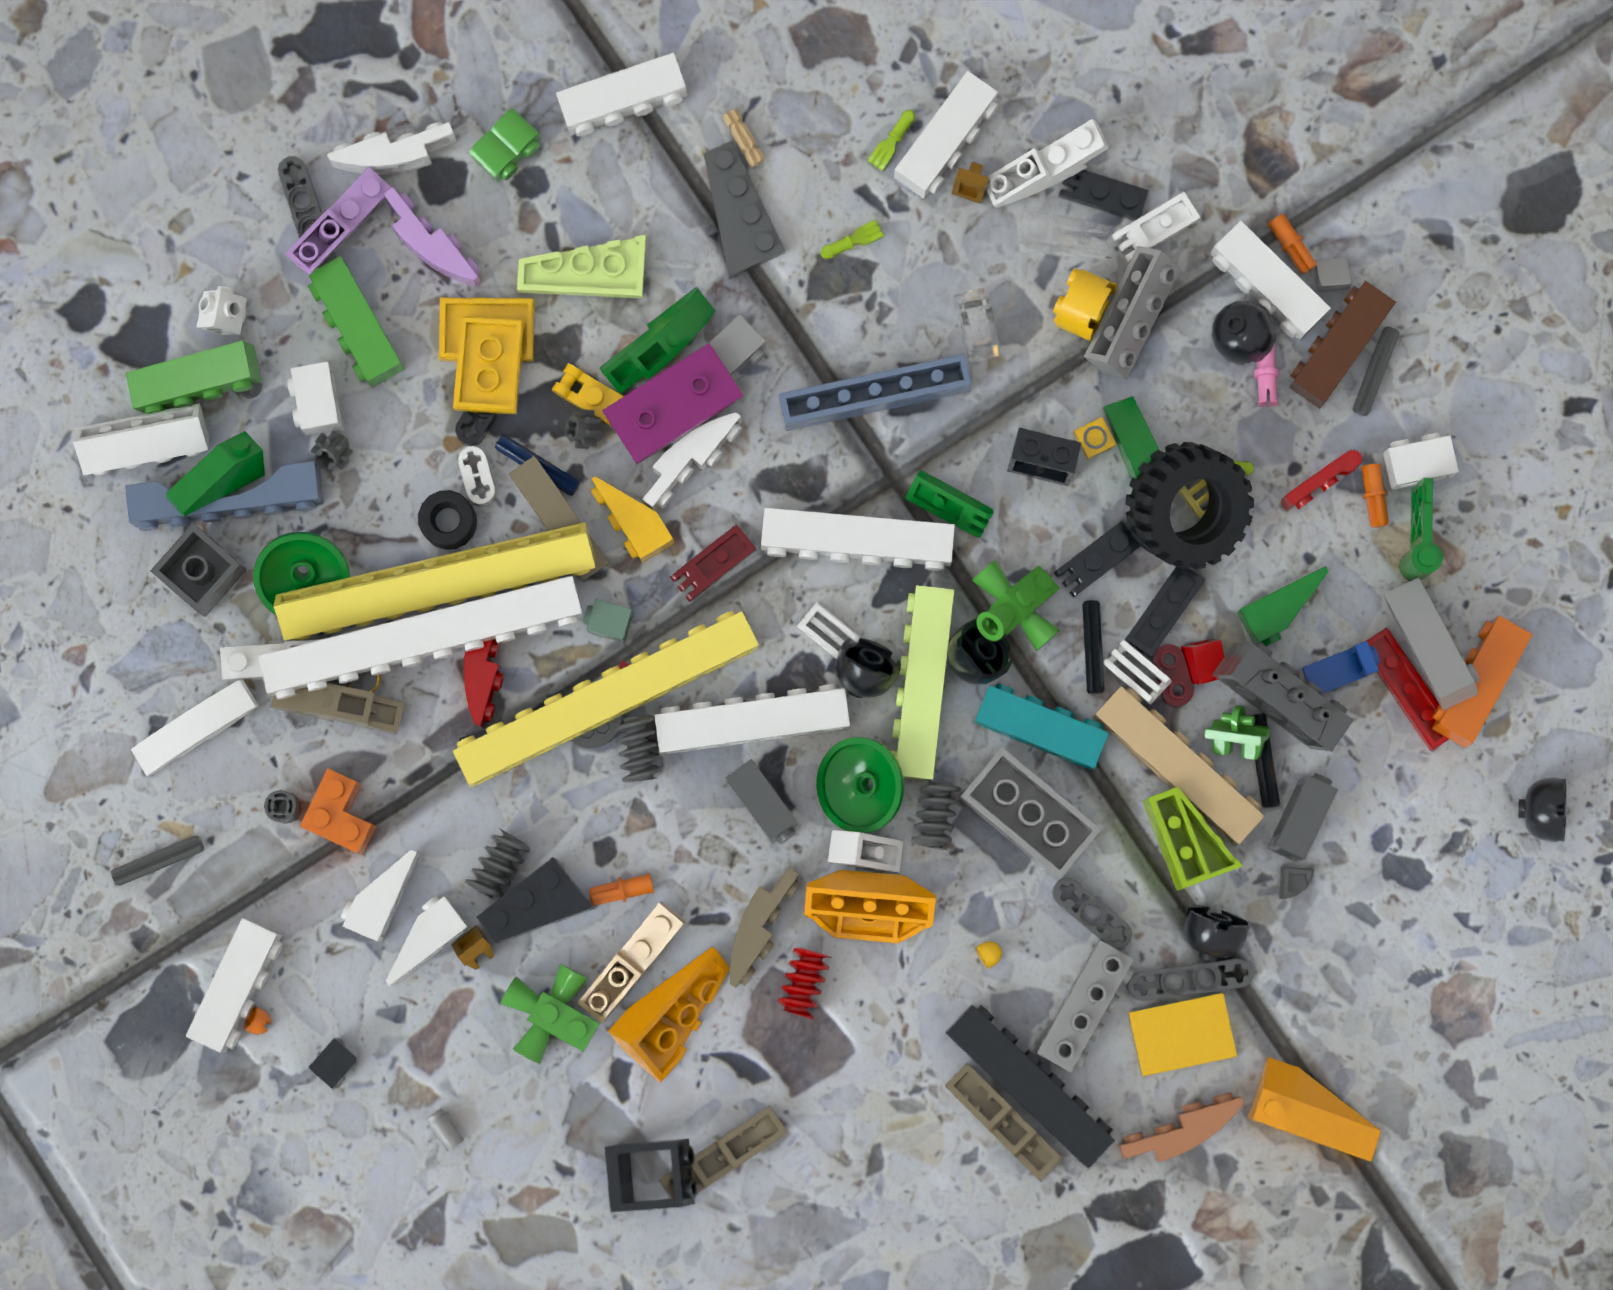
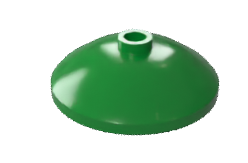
[253,532,350,615]
[816,737,904,833]

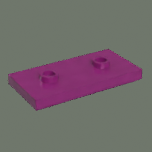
[602,343,744,465]

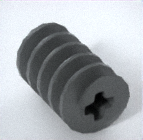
[615,715,661,782]
[911,782,961,851]
[465,827,531,899]

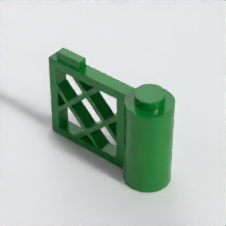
[1399,478,1443,581]

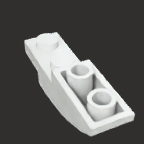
[986,119,1109,208]
[327,122,457,174]
[642,412,742,511]
[220,639,322,681]

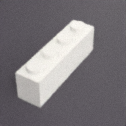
[556,52,687,136]
[894,71,999,199]
[1211,221,1331,341]
[73,403,210,475]
[186,918,283,1053]

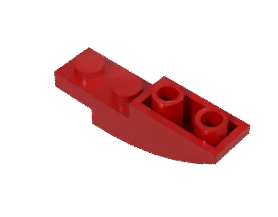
[464,639,504,728]

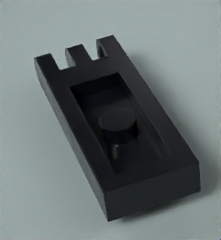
[1059,169,1149,221]
[1054,521,1141,598]

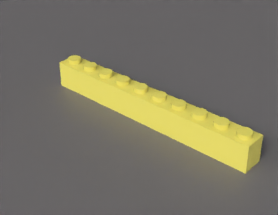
[274,522,595,641]
[453,610,759,788]

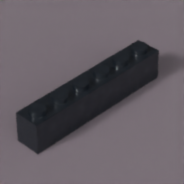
[945,1005,1115,1169]

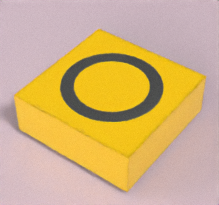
[1073,417,1116,460]

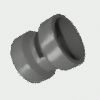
[264,790,302,824]

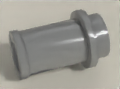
[425,1108,464,1152]

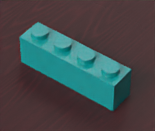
[974,683,1109,771]

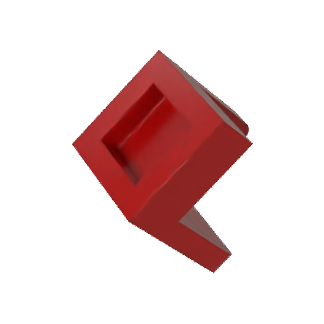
[1181,639,1225,685]

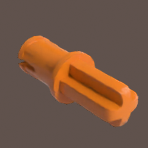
[1268,214,1316,274]
[1361,464,1389,528]
[589,873,654,906]

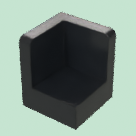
[308,1038,358,1089]

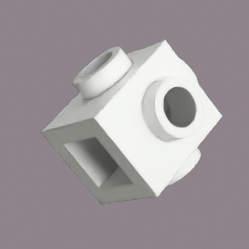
[197,286,247,336]

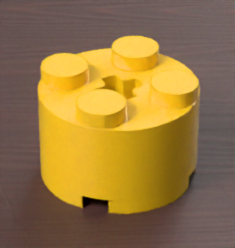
[1053,268,1118,342]

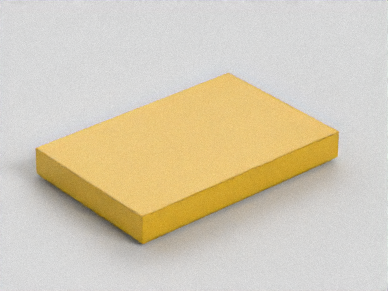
[439,298,535,362]
[453,316,525,414]
[1128,993,1237,1076]

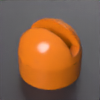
[243,1006,272,1035]

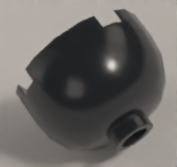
[1211,301,1276,365]
[947,619,1012,685]
[836,638,901,698]
[1518,777,1567,842]
[1184,905,1250,962]

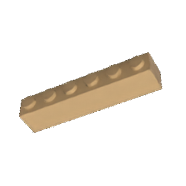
[1093,686,1265,846]

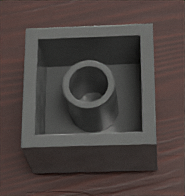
[150,523,247,617]

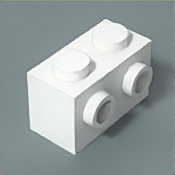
[287,361,343,435]
[1383,433,1459,490]

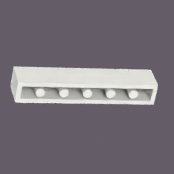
[761,508,955,571]
[654,684,850,755]

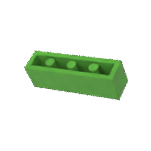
[307,255,405,388]
[126,340,262,414]

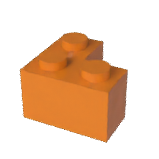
[300,768,377,855]

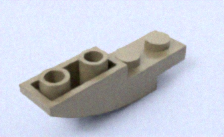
[270,683,405,735]
[730,867,801,988]

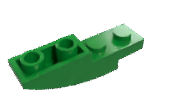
[599,286,716,394]

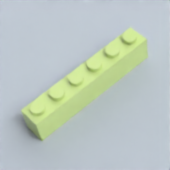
[891,585,954,782]

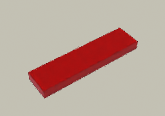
[1366,627,1449,751]

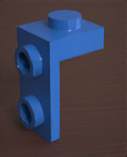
[1302,641,1380,694]

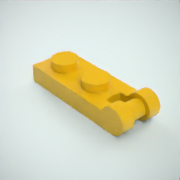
[552,363,624,428]

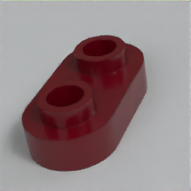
[1152,644,1194,708]

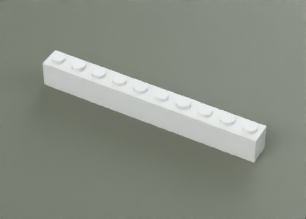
[258,576,583,700]

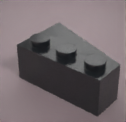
[476,857,595,943]

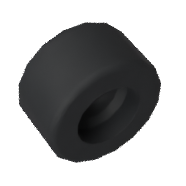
[418,490,477,550]

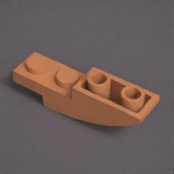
[1117,1092,1244,1162]

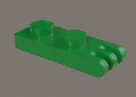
[905,469,994,538]

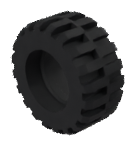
[1125,442,1254,570]

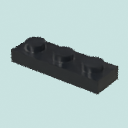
[1125,567,1206,658]

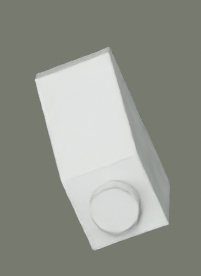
[828,830,904,873]

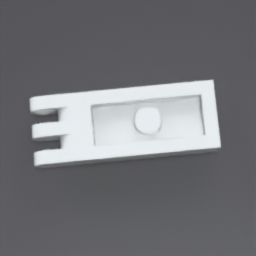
[1112,192,1201,262]

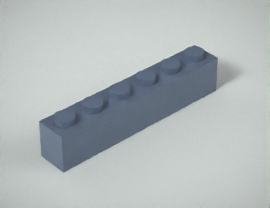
[779,354,972,431]

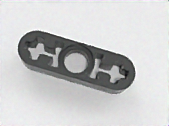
[1052,878,1132,949]

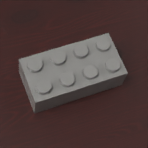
[959,747,1102,880]

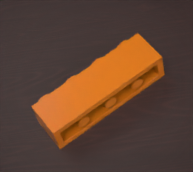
[1432,615,1533,748]

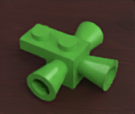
[972,560,1060,652]
[500,963,600,1065]

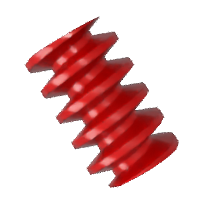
[777,948,832,1020]

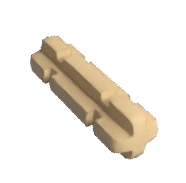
[723,109,764,167]

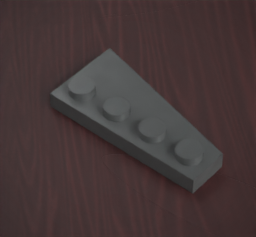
[704,140,785,280]

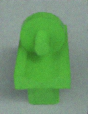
[1205,705,1271,760]

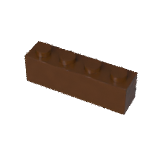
[1289,280,1396,409]

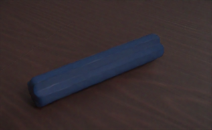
[495,435,580,496]

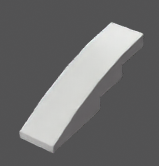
[131,679,258,776]

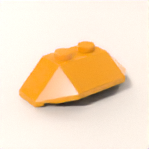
[804,870,936,943]

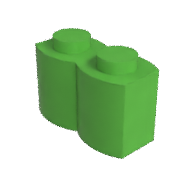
[469,108,541,183]

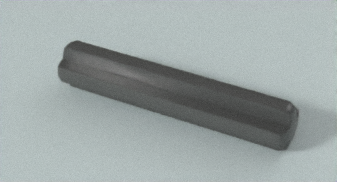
[1352,326,1400,416]
[111,835,204,886]

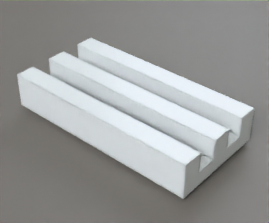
[797,602,861,659]
[1103,639,1172,705]

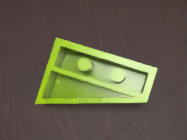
[1142,787,1243,891]

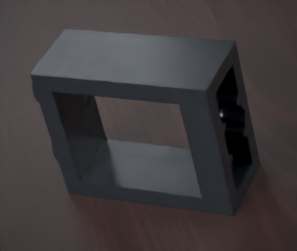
[1007,427,1082,486]
[605,1138,697,1213]

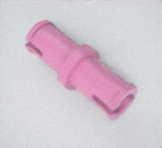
[1254,343,1279,407]

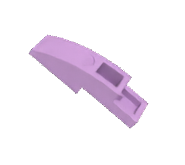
[285,167,392,276]
[383,187,482,287]

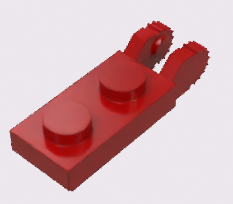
[1280,449,1363,511]

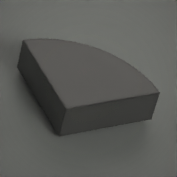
[1279,867,1315,899]

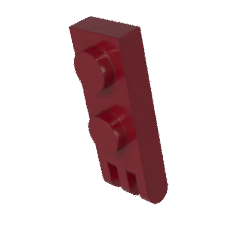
[670,524,756,602]

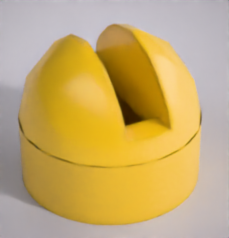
[975,941,1002,969]

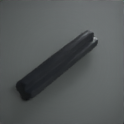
[1082,600,1105,694]
[1251,714,1280,808]

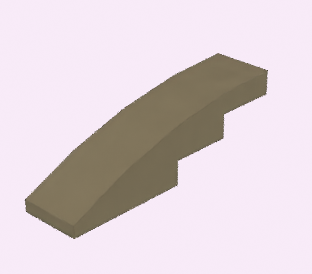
[508,456,610,581]
[945,1063,1063,1182]
[658,1105,788,1198]

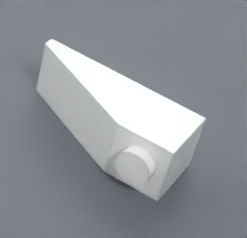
[341,850,421,942]
[386,896,471,986]

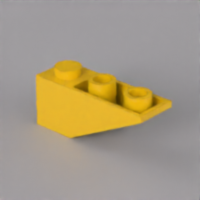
[590,476,675,563]

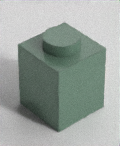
[583,599,634,643]

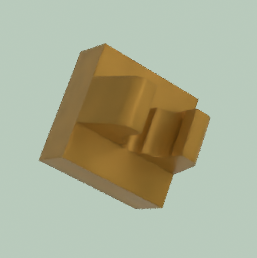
[952,161,989,204]
[451,925,494,970]

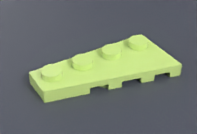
[517,234,646,299]

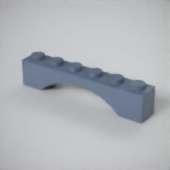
[125,461,324,531]

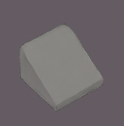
[1315,258,1352,291]

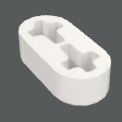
[458,446,496,507]

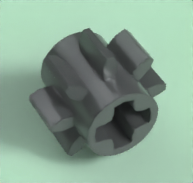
[565,409,604,449]
[311,431,353,471]

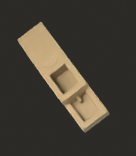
[577,901,686,1023]

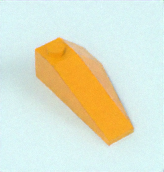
[608,947,730,1082]
[1248,1057,1381,1162]

